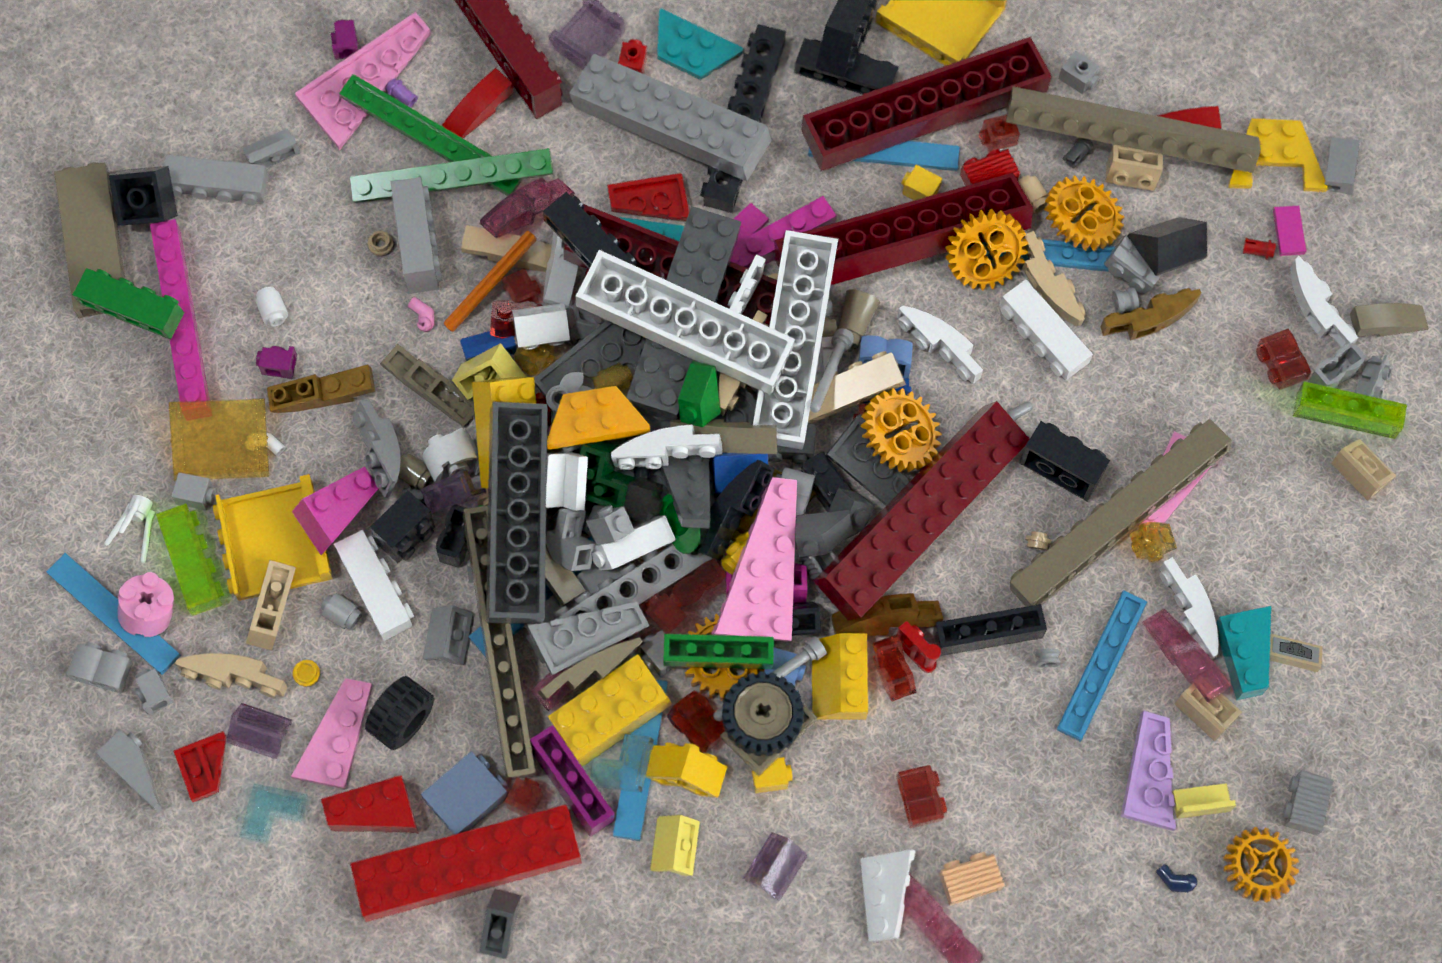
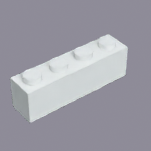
[1000,279,1093,380]
[334,530,414,641]

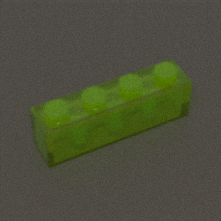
[1293,381,1407,439]
[156,503,225,616]

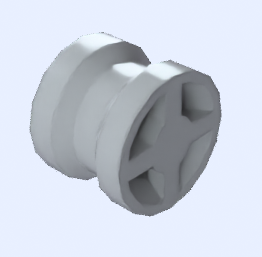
[1112,287,1139,314]

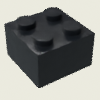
[108,166,178,226]
[370,490,435,564]

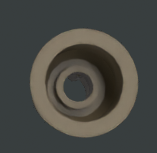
[837,289,880,349]

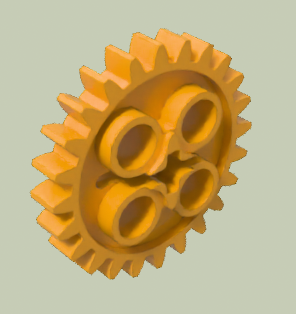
[1044,175,1125,251]
[945,209,1028,290]
[860,388,942,472]
[682,614,765,701]

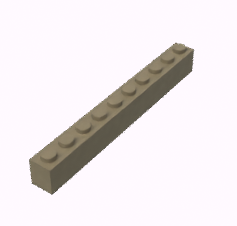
[1006,86,1260,173]
[1010,418,1232,607]
[463,506,535,781]

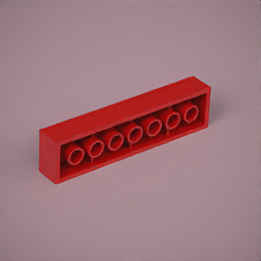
[350,804,582,922]

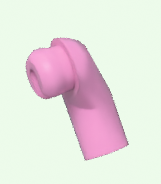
[408,297,435,332]

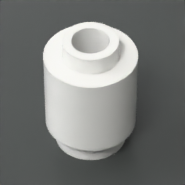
[255,287,288,326]

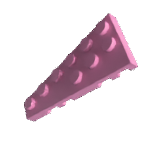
[295,12,431,151]
[711,477,797,641]

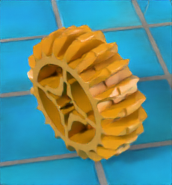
[1223,827,1299,903]

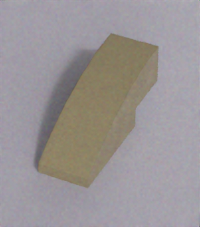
[1350,303,1429,337]

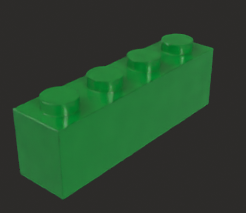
[72,268,185,340]
[663,634,774,669]

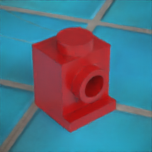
[618,39,647,74]

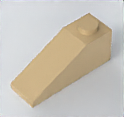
[246,560,296,650]

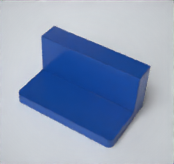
[460,326,518,361]

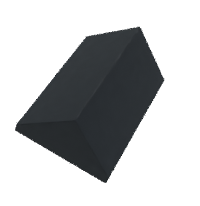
[1127,217,1207,276]

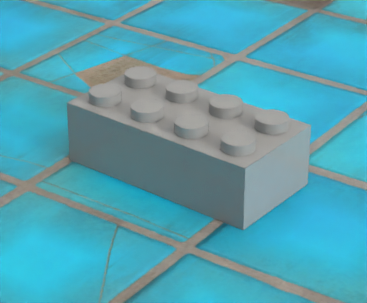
[390,177,443,294]

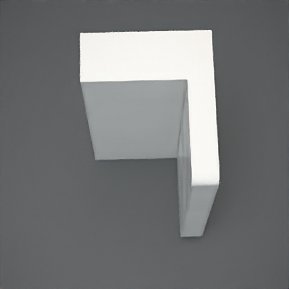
[546,452,588,511]

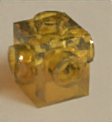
[1129,522,1177,562]

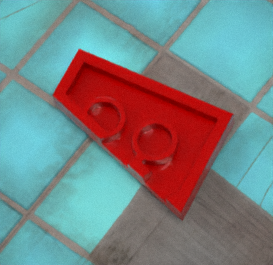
[607,173,689,222]

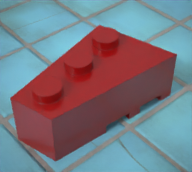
[321,775,418,833]

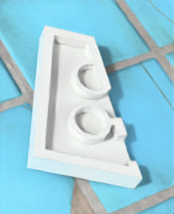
[728,255,766,315]
[860,850,915,942]

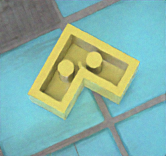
[452,343,526,400]

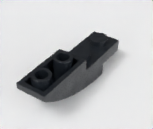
[699,460,775,561]

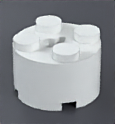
[422,428,480,488]

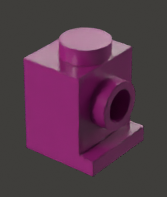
[331,19,359,60]
[256,346,298,379]

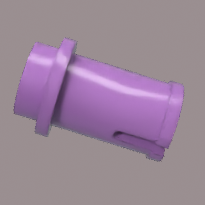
[386,78,418,108]

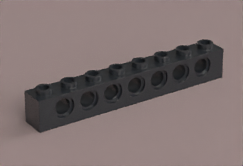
[700,24,786,213]

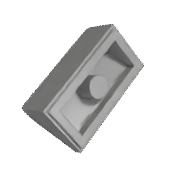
[568,305,607,340]

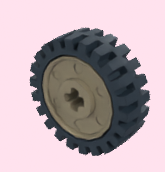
[722,672,804,756]

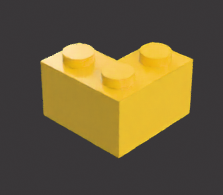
[644,742,727,798]

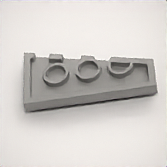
[527,602,649,676]

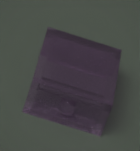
[549,0,625,70]

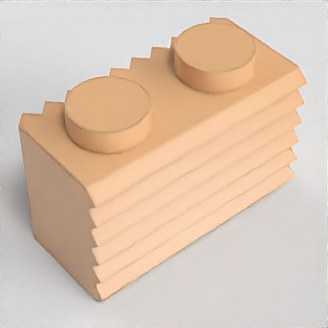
[939,852,1004,906]

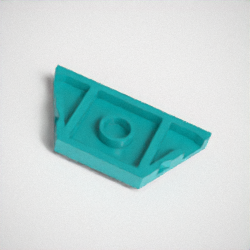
[657,8,744,80]

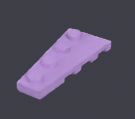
[1121,711,1176,831]

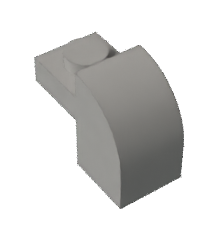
[546,508,596,571]

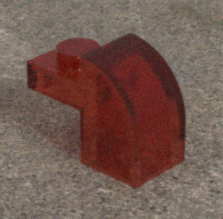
[873,634,917,702]

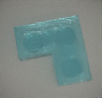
[590,734,654,793]
[240,784,308,844]

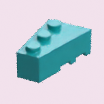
[1216,605,1272,701]

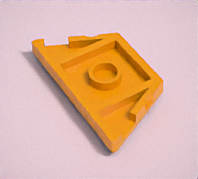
[547,386,650,450]

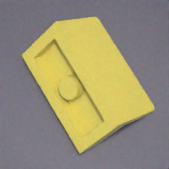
[1172,783,1236,819]
[650,815,700,876]

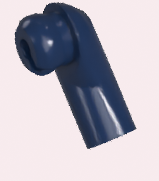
[1155,864,1198,893]

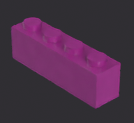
[530,725,615,837]

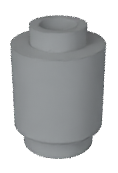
[321,593,363,630]

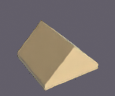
[1331,439,1396,501]
[1174,676,1242,741]

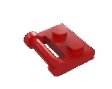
[895,621,941,673]

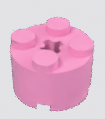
[117,572,174,637]

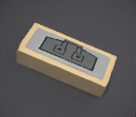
[1270,634,1322,672]

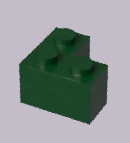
[580,441,638,508]

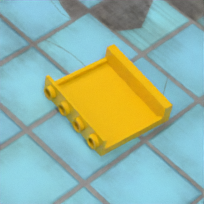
[875,0,1007,66]
[213,474,333,601]

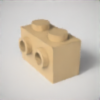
[1105,144,1163,191]

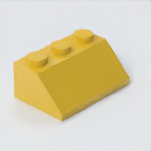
[812,633,868,720]

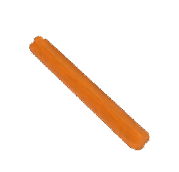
[443,231,537,332]

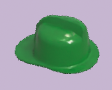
[659,494,701,554]

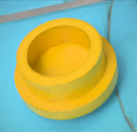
[293,660,320,687]

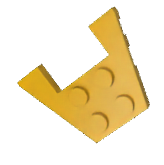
[1228,118,1328,192]

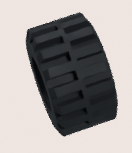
[365,676,434,751]

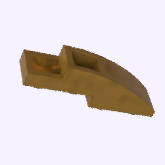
[1100,288,1201,340]
[267,364,375,413]
[831,593,944,636]

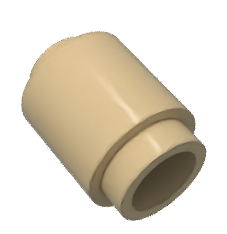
[1018,175,1048,214]

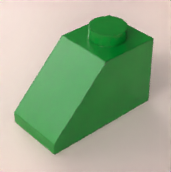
[678,361,721,428]

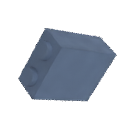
[421,751,509,835]

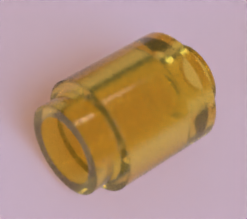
[592,362,633,391]

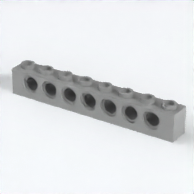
[525,526,712,664]

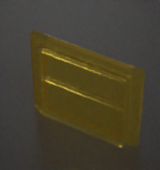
[168,398,269,481]

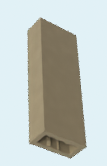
[54,162,125,318]

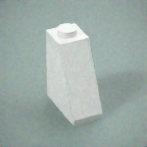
[592,515,676,570]

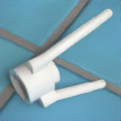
[104,495,155,563]

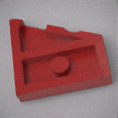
[174,731,227,803]

